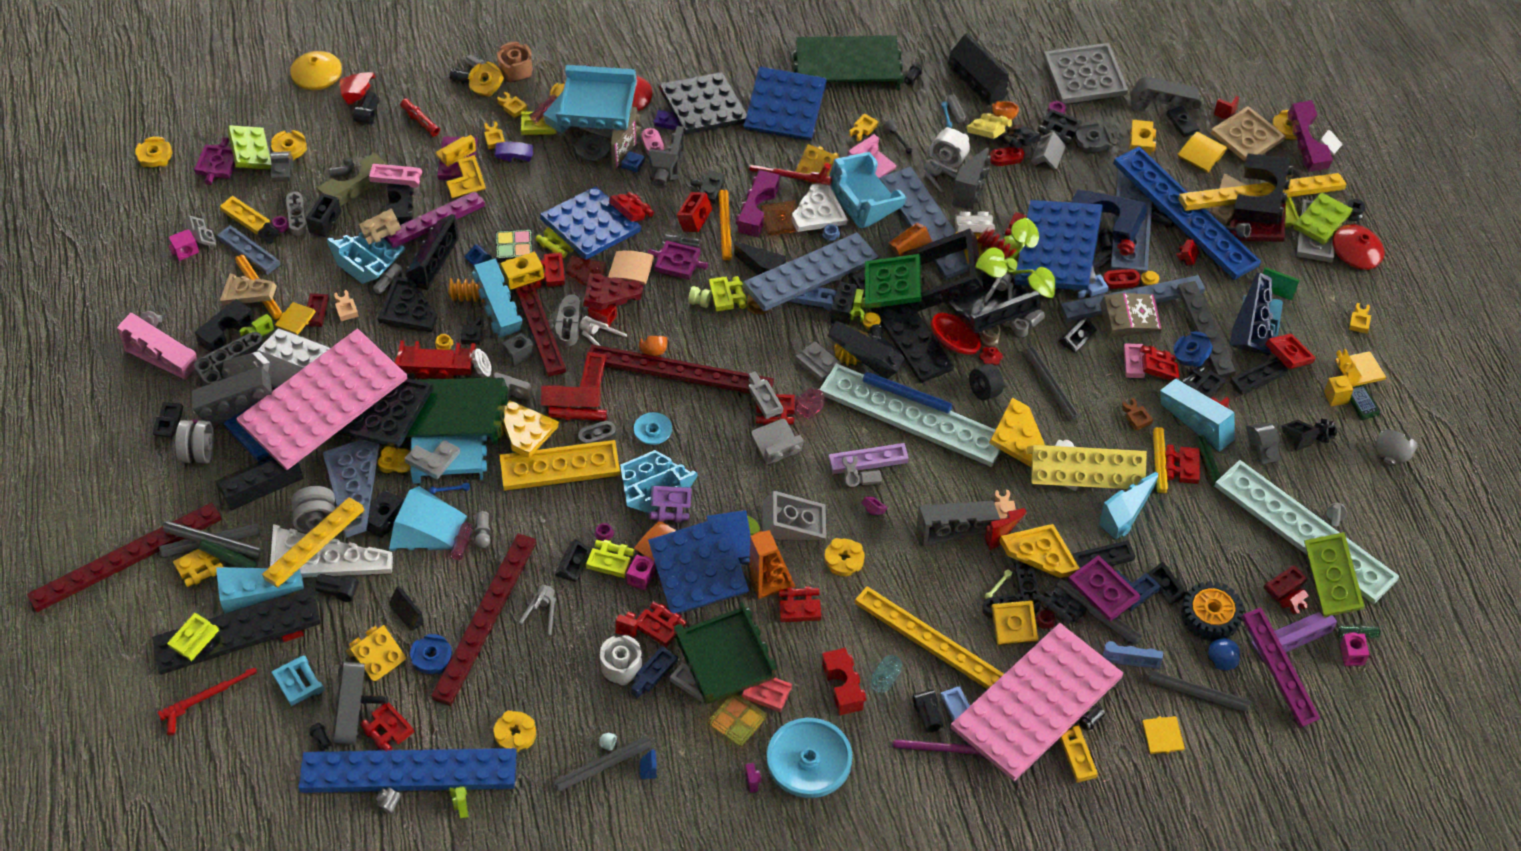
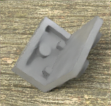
[751,419,804,465]

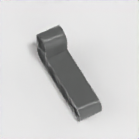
[1130,77,1201,111]
[194,332,264,386]
[332,661,365,745]

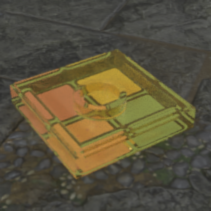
[708,693,767,747]

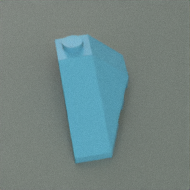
[1099,472,1159,539]

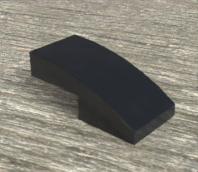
[152,402,183,437]

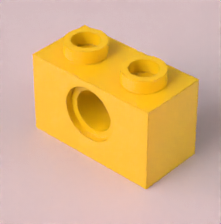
[1129,120,1156,156]
[501,251,544,290]

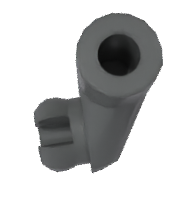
[330,157,354,177]

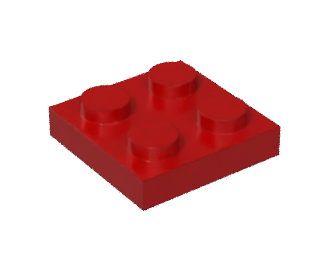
[1265,334,1316,369]

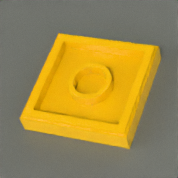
[992,600,1038,646]

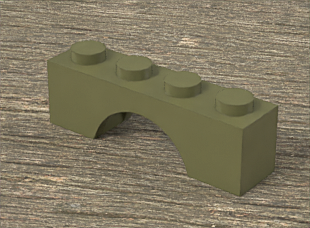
[317,153,387,207]

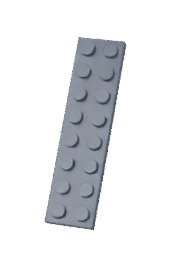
[879,167,970,280]
[1110,169,1152,275]
[742,233,879,311]

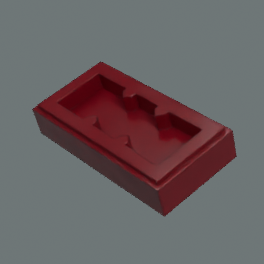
[305,293,329,327]
[1263,565,1308,602]

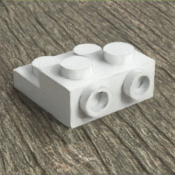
[955,211,995,232]

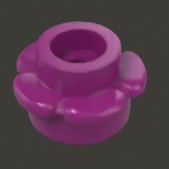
[272,216,289,233]
[594,523,614,541]

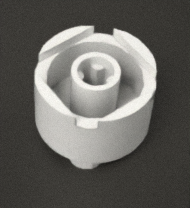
[929,127,970,168]
[600,635,642,685]

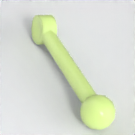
[985,570,1012,599]

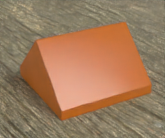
[888,223,932,257]

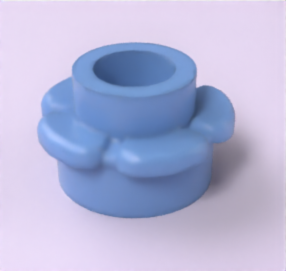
[822,224,840,241]

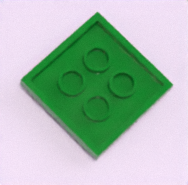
[865,254,921,309]

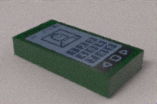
[1350,384,1380,420]

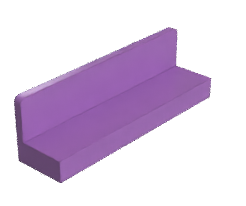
[1251,612,1337,662]

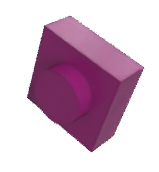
[861,497,888,516]
[745,763,762,793]

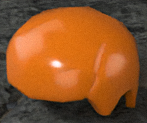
[992,101,1019,120]
[639,336,667,356]

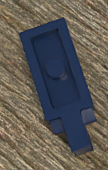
[631,647,678,698]

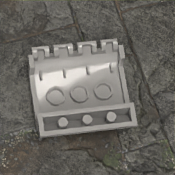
[257,328,331,388]

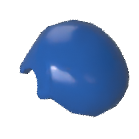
[1208,638,1240,671]

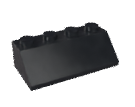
[948,33,1009,106]
[405,214,459,290]
[215,456,304,511]

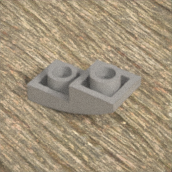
[185,215,216,247]

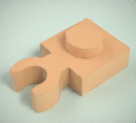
[334,290,358,321]
[994,490,1016,520]

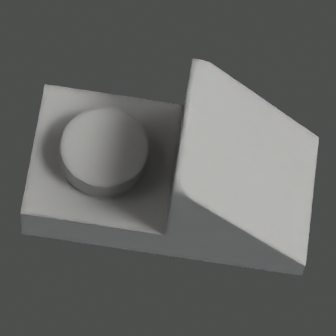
[494,372,532,400]

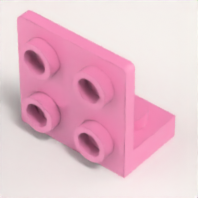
[848,134,896,178]

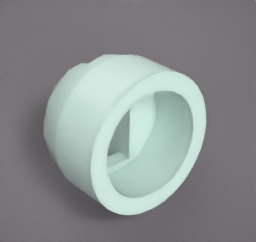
[599,733,616,751]

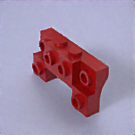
[395,340,476,379]

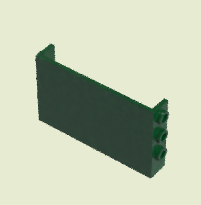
[793,35,904,91]
[385,377,508,446]

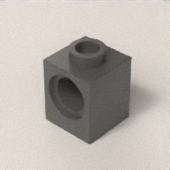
[503,333,534,366]

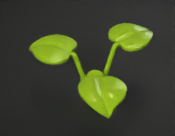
[975,218,1055,298]

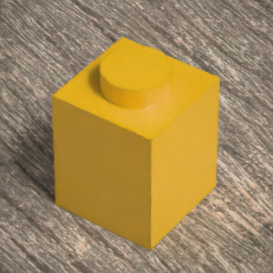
[1324,375,1353,406]

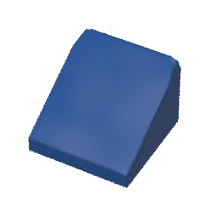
[465,244,492,266]
[640,749,657,779]

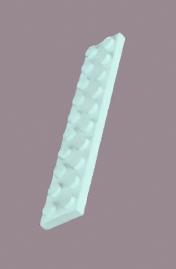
[819,363,1001,467]
[1214,460,1399,604]

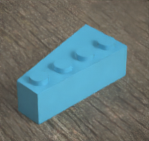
[472,259,522,338]

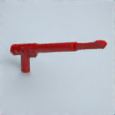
[748,163,832,186]
[157,668,257,735]

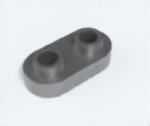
[578,421,616,444]

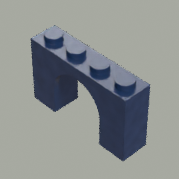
[1071,189,1146,243]

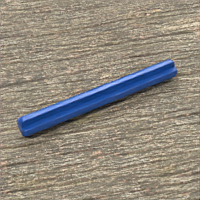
[863,372,952,414]

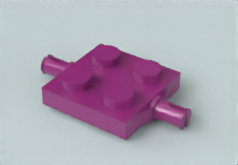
[194,137,235,185]
[648,240,708,280]

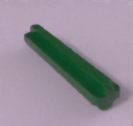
[1195,435,1221,486]
[199,539,257,568]

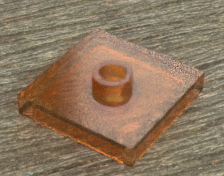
[761,200,798,236]

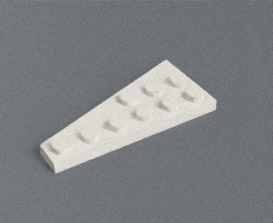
[270,524,393,578]

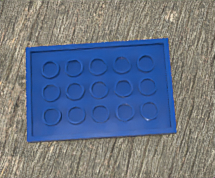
[1015,200,1102,290]

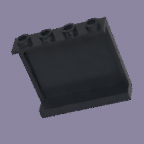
[944,272,1040,333]

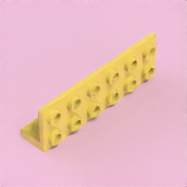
[1027,445,1147,489]

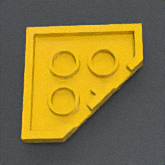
[989,398,1045,467]
[503,400,559,458]
[999,524,1080,578]

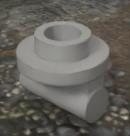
[140,311,162,327]
[1326,503,1347,526]
[376,787,401,814]

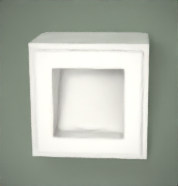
[1320,130,1342,156]

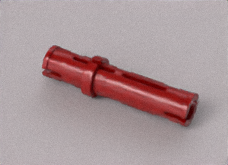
[400,98,440,137]
[549,406,607,421]

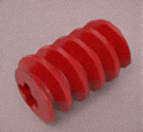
[977,227,1016,260]

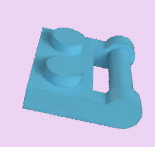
[272,656,325,706]

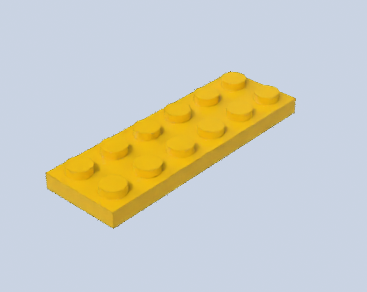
[500,440,620,491]

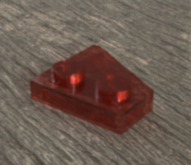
[566,256,606,285]

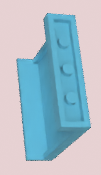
[556,65,637,130]
[411,436,487,484]

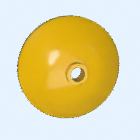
[290,51,342,90]

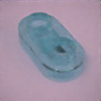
[871,655,902,692]

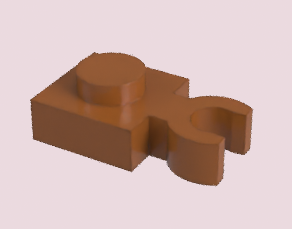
[1122,398,1153,431]

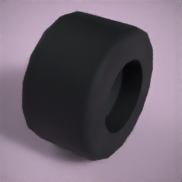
[969,364,1004,400]

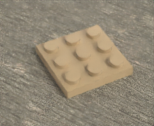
[1210,106,1285,162]

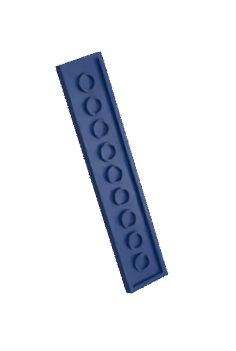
[1113,147,1261,280]
[299,748,517,793]

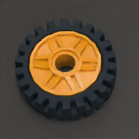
[1181,581,1244,641]

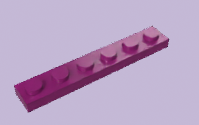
[384,191,485,248]
[1241,607,1321,728]

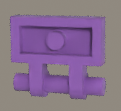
[649,486,692,523]

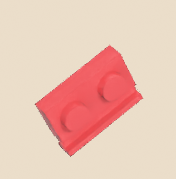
[742,678,792,713]

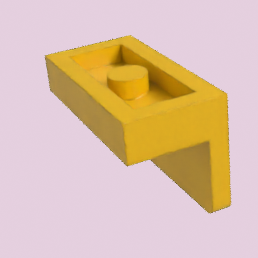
[436,135,476,167]

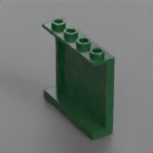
[674,601,777,705]

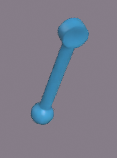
[941,102,952,128]

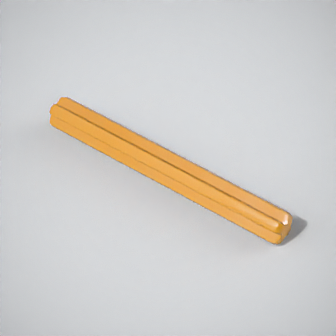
[719,189,732,261]
[235,255,282,320]

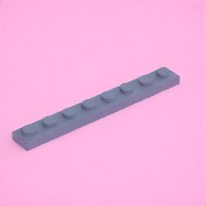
[1060,275,1205,322]

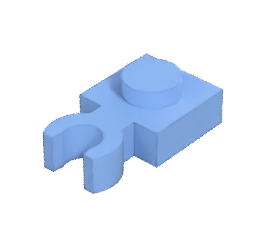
[1073,274,1108,298]

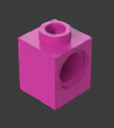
[168,229,199,261]
[627,555,656,591]
[1340,633,1369,666]

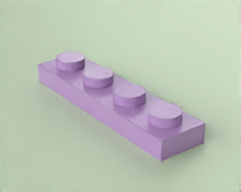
[829,443,909,474]

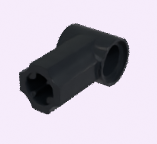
[353,92,380,124]
[315,574,359,602]
[912,689,943,733]

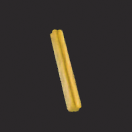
[1153,427,1168,494]

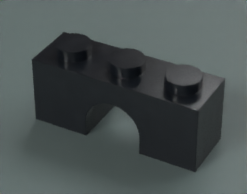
[386,183,414,225]
[195,299,254,353]

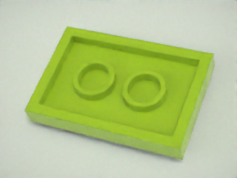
[227,125,272,170]
[1293,192,1352,245]

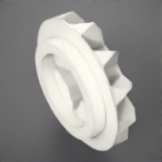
[471,349,491,378]

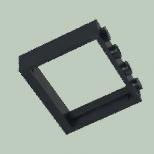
[903,229,983,312]

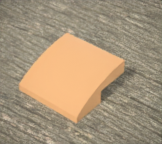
[608,251,654,285]

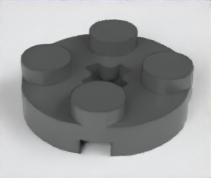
[1075,122,1111,153]

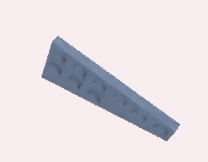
[323,440,380,537]

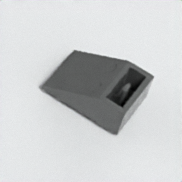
[952,148,991,209]

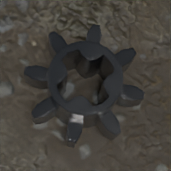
[1314,418,1337,443]

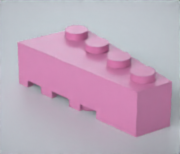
[117,312,198,380]

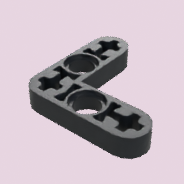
[982,561,1041,618]

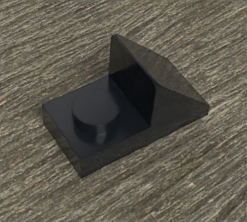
[1281,419,1319,451]

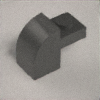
[270,151,293,182]
[1246,422,1281,464]

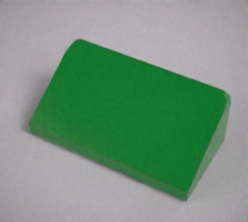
[1262,267,1300,300]

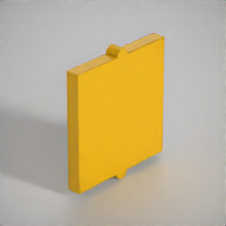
[275,302,316,335]
[1142,716,1185,754]

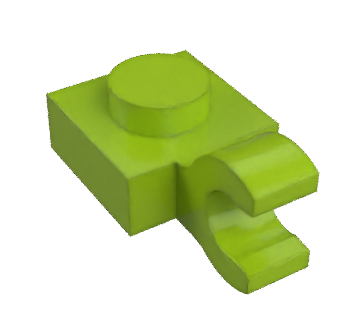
[850,289,866,322]
[239,314,274,337]
[449,787,469,818]

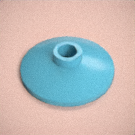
[634,412,672,445]

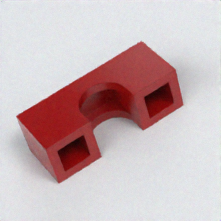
[541,385,601,407]
[821,647,866,716]

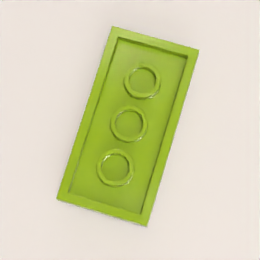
[1304,532,1365,617]

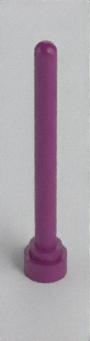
[892,740,987,759]

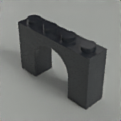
[1234,153,1293,225]

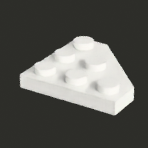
[791,184,848,232]

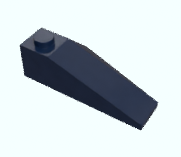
[1230,273,1274,355]

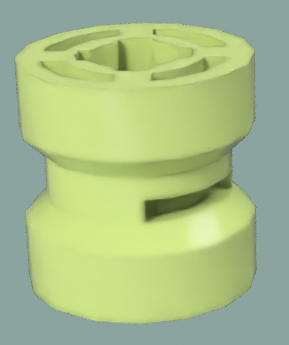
[688,286,711,308]

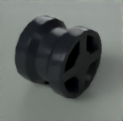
[1347,199,1365,222]

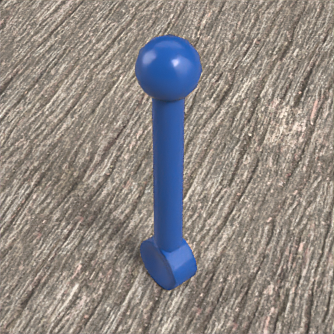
[429,483,470,494]

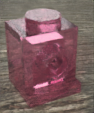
[795,387,825,420]

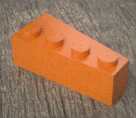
[750,530,796,599]

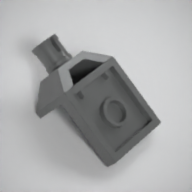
[649,126,684,188]

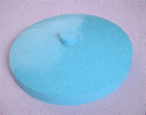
[767,718,852,798]

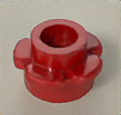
[1117,239,1135,256]

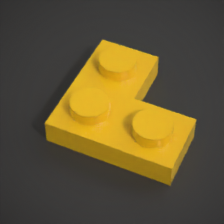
[446,155,486,199]

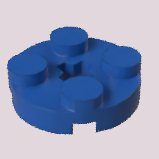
[1174,332,1213,367]
[410,634,452,674]

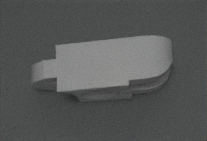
[555,295,581,347]

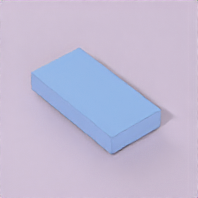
[940,686,970,722]

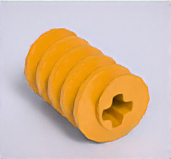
[448,278,485,302]

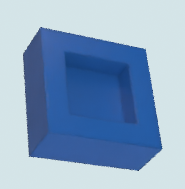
[621,151,645,173]

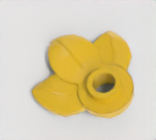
[377,446,411,473]

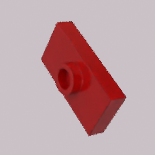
[580,352,606,387]

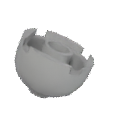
[1376,429,1418,465]

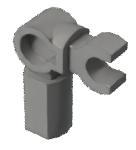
[1002,309,1045,337]
[842,456,882,487]

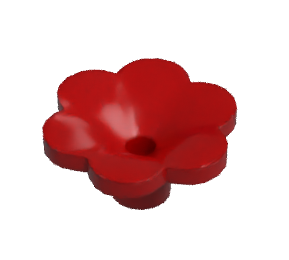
[979,347,1003,366]

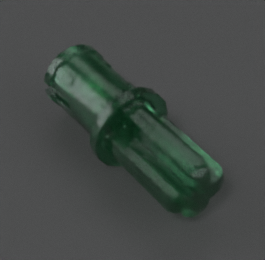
[1338,624,1381,638]

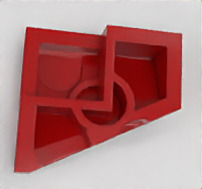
[340,72,375,105]
[985,508,1026,550]

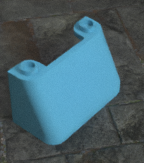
[829,152,906,228]

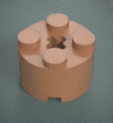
[497,42,533,82]

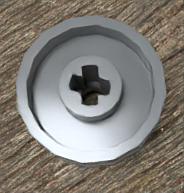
[175,420,214,464]
[291,486,336,533]

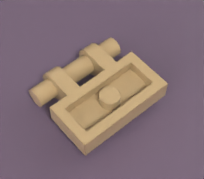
[359,208,402,244]

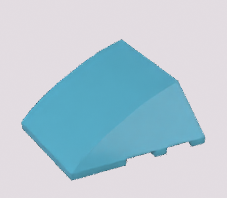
[327,232,405,284]
[620,450,698,513]
[389,486,467,551]

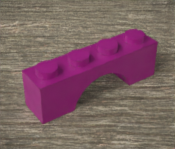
[1287,100,1333,172]
[736,170,780,237]

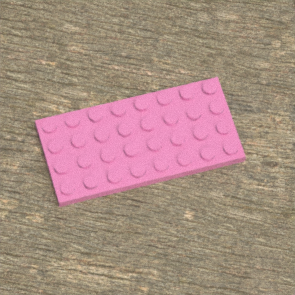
[236,328,408,471]
[950,623,1123,781]

